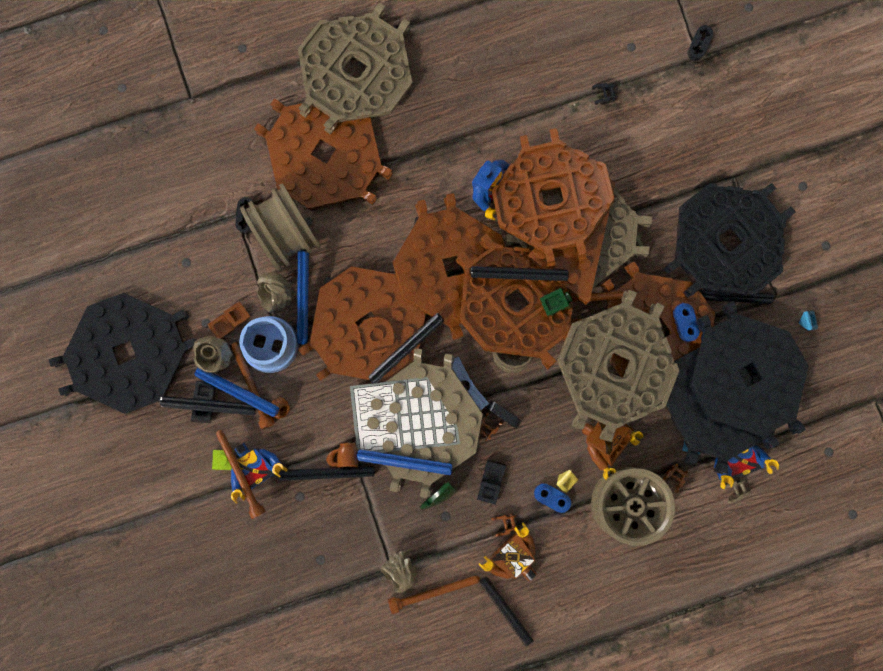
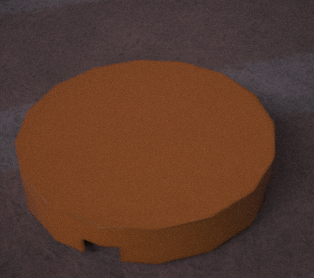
[357,316,395,355]

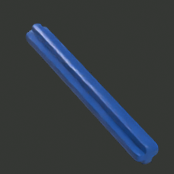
[297,250,309,344]
[194,368,279,417]
[357,449,453,475]

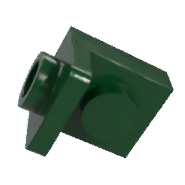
[540,288,573,317]

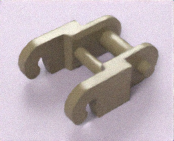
[725,478,751,504]

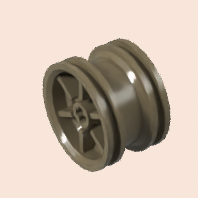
[240,183,321,272]
[591,467,675,546]

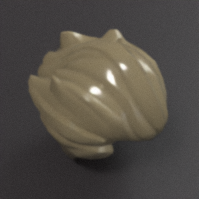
[257,272,296,313]
[193,336,233,373]
[380,551,417,593]

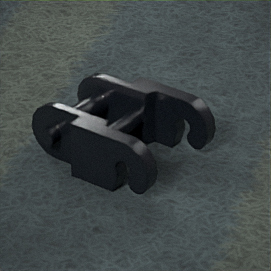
[592,83,618,105]

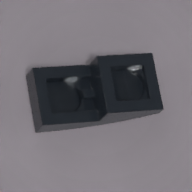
[191,381,216,423]
[477,459,506,505]

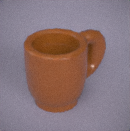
[326,443,359,468]

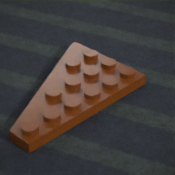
[527,178,615,305]

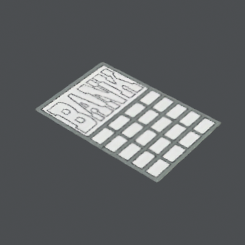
[350,377,460,453]

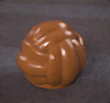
[271,397,290,419]

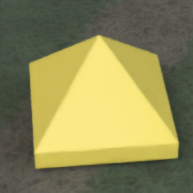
[556,470,578,493]

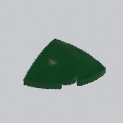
[420,481,458,510]

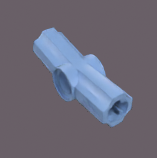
[453,357,489,410]

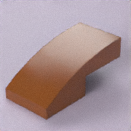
[207,301,251,339]

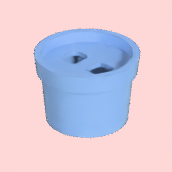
[240,316,299,373]

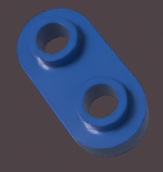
[673,303,699,342]
[534,483,571,513]

